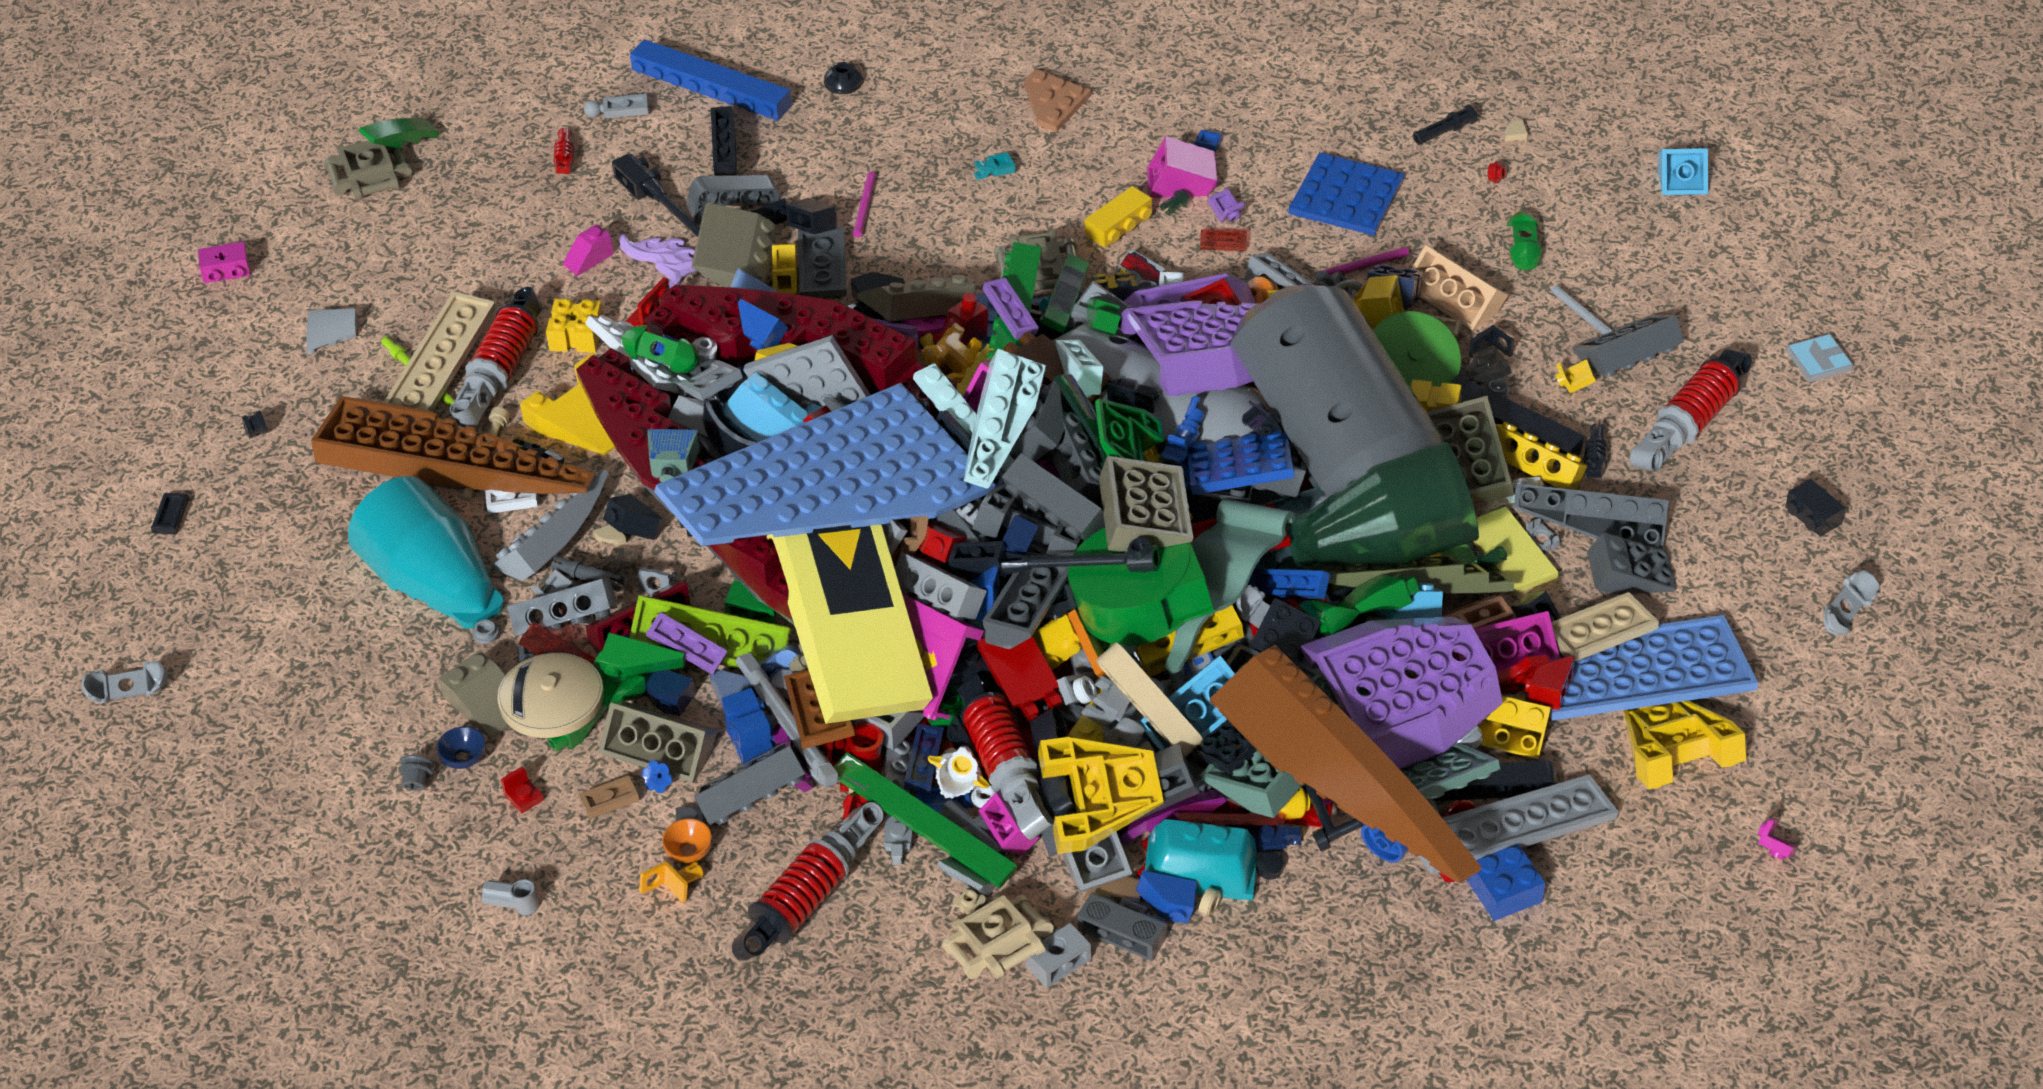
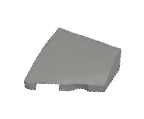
[307,308,358,354]

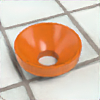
[662,819,712,863]

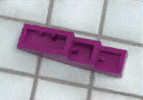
[1116,789,1226,844]

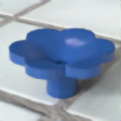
[642,760,673,793]

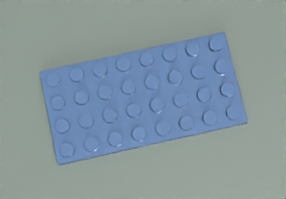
[1549,615,1758,721]

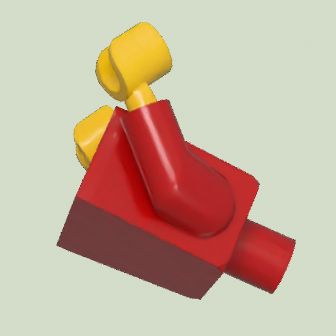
[919,293,989,348]

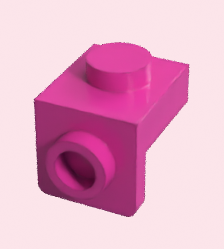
[1758,818,1798,860]

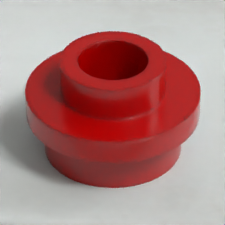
[1487,161,1506,184]

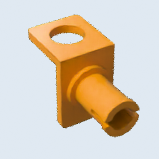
[639,861,703,902]

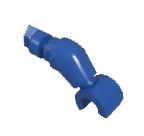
[1159,396,1205,466]

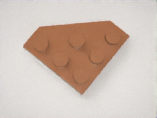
[1024,69,1091,132]

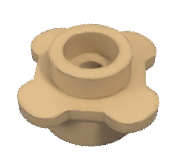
[953,887,986,915]

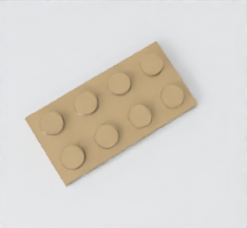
[1551,592,1659,662]

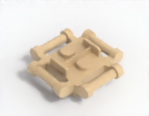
[942,895,1054,980]

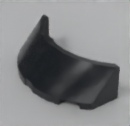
[702,398,757,456]

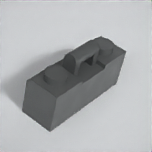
[1077,892,1167,961]

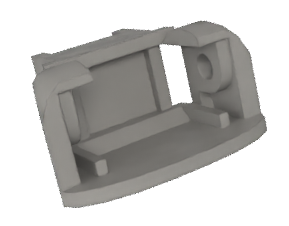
[1081,676,1165,748]

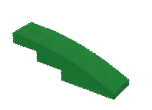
[359,118,440,148]

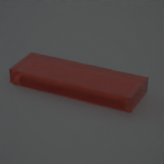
[519,622,596,665]

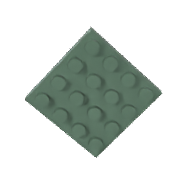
[1401,743,1500,800]

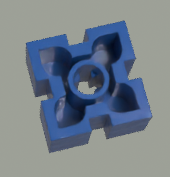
[722,688,776,764]

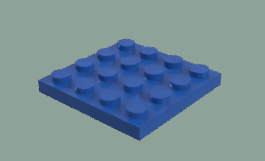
[1288,152,1405,236]
[1188,430,1295,495]

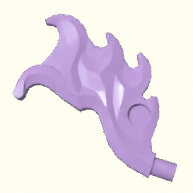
[618,234,705,288]

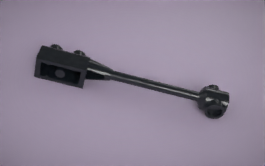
[612,154,700,237]
[948,538,1160,582]

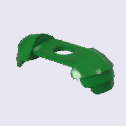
[1507,210,1542,270]
[622,325,699,374]

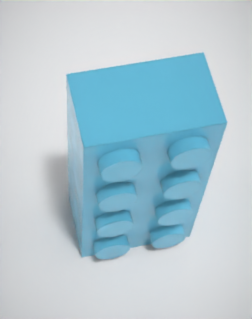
[1137,656,1235,752]

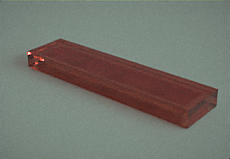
[1172,811,1285,825]

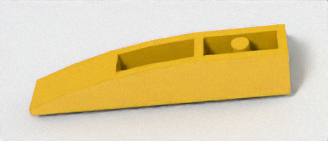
[1404,672,1551,760]

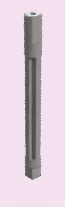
[736,653,838,787]

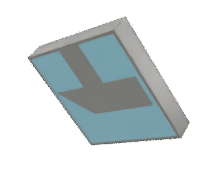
[1786,334,1853,382]

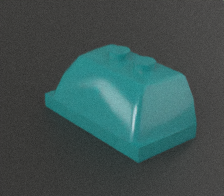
[1145,819,1257,901]

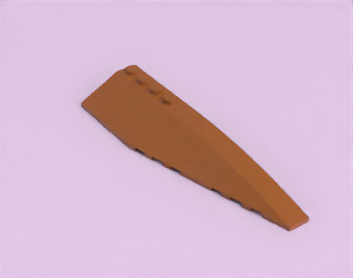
[311,396,596,494]
[1210,645,1481,883]

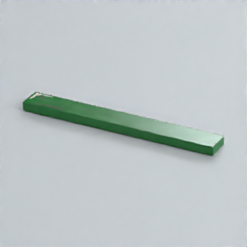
[833,753,1017,888]

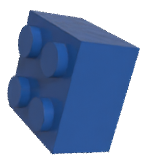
[1467,843,1545,921]

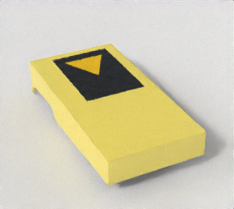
[767,525,933,724]

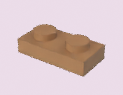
[579,775,639,819]

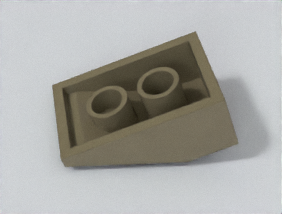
[439,650,510,739]

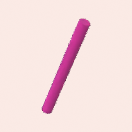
[853,172,876,237]
[1322,247,1409,276]

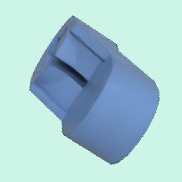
[759,645,801,680]

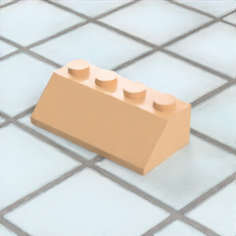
[1411,245,1508,331]

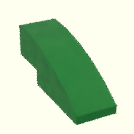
[1087,298,1121,335]

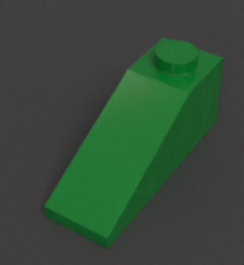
[599,633,685,677]

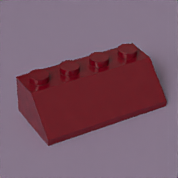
[585,581,691,654]

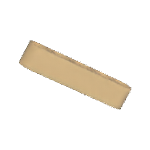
[1096,642,1203,757]

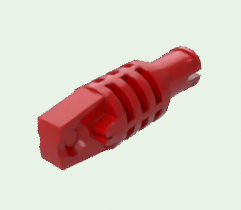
[553,128,574,174]

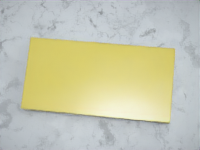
[1464,506,1558,595]

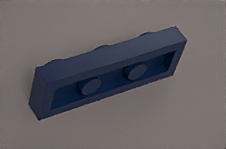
[904,724,944,792]

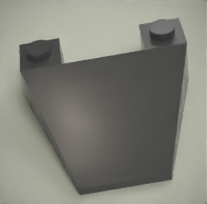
[972,478,1081,557]

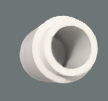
[693,337,717,362]

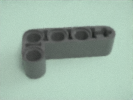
[686,175,780,224]

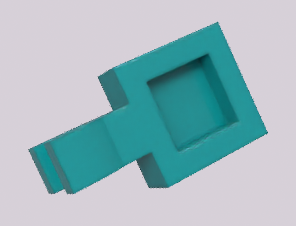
[974,152,1015,180]

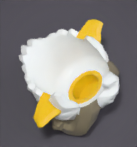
[928,746,989,799]

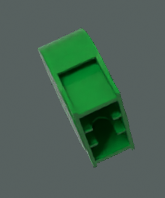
[1068,527,1215,645]

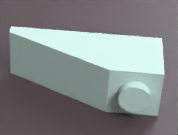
[1056,340,1103,398]

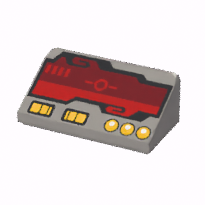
[1116,249,1166,287]

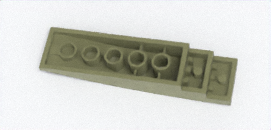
[1300,554,1514,593]

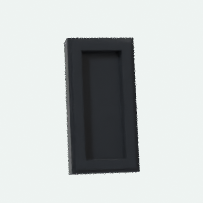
[151,493,189,535]

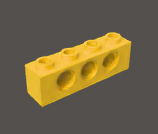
[1495,422,1587,490]
[1135,605,1244,677]

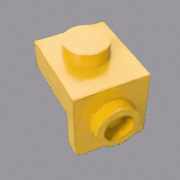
[1555,359,1596,393]

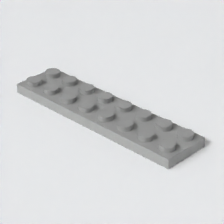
[1418,774,1618,875]

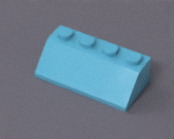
[723,372,809,442]

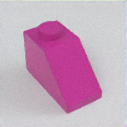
[563,224,613,276]

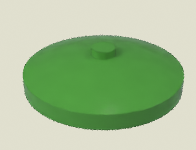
[1373,311,1461,388]

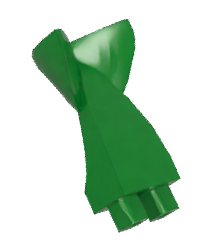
[1298,574,1420,639]
[547,650,646,752]

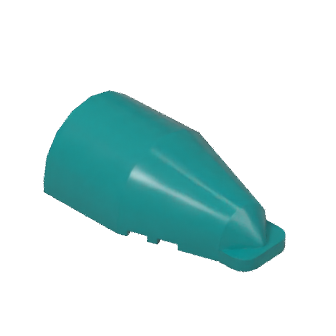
[348,476,504,629]

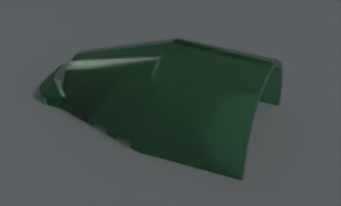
[1285,442,1479,567]

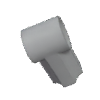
[482,879,540,915]

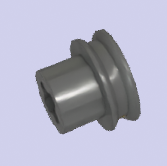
[398,755,434,791]

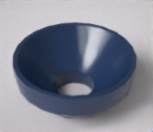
[437,726,486,769]

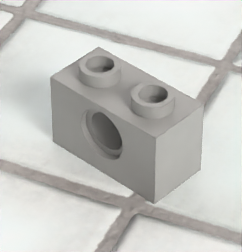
[1026,923,1091,988]

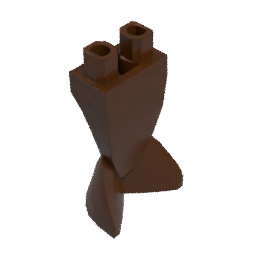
[1003,331,1112,417]

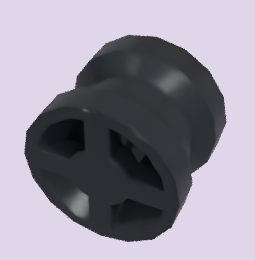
[241,410,268,439]

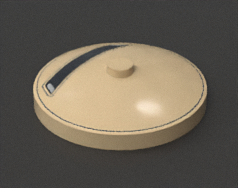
[497,653,604,738]

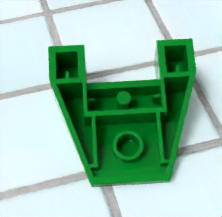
[1095,399,1164,461]

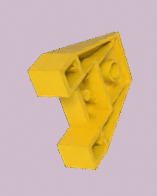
[520,353,615,455]
[1623,701,1746,789]
[1038,737,1164,854]

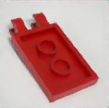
[976,637,1062,723]

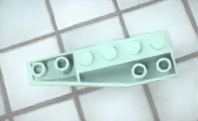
[964,349,1046,489]

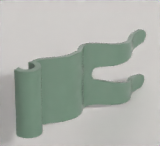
[1121,499,1295,673]

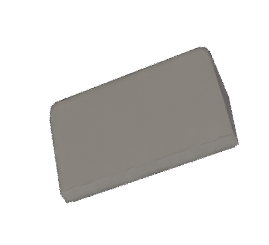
[937,856,995,897]

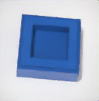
[1194,130,1222,153]

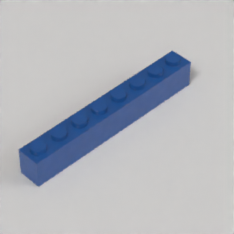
[630,39,792,121]

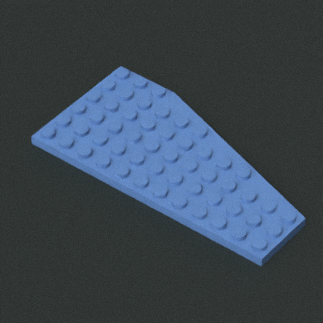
[654,383,995,546]

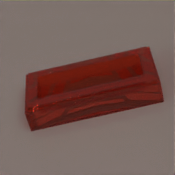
[1200,229,1247,251]

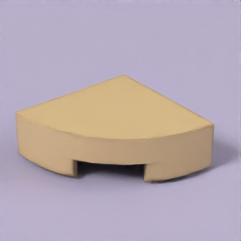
[1504,119,1527,142]
[593,524,627,546]

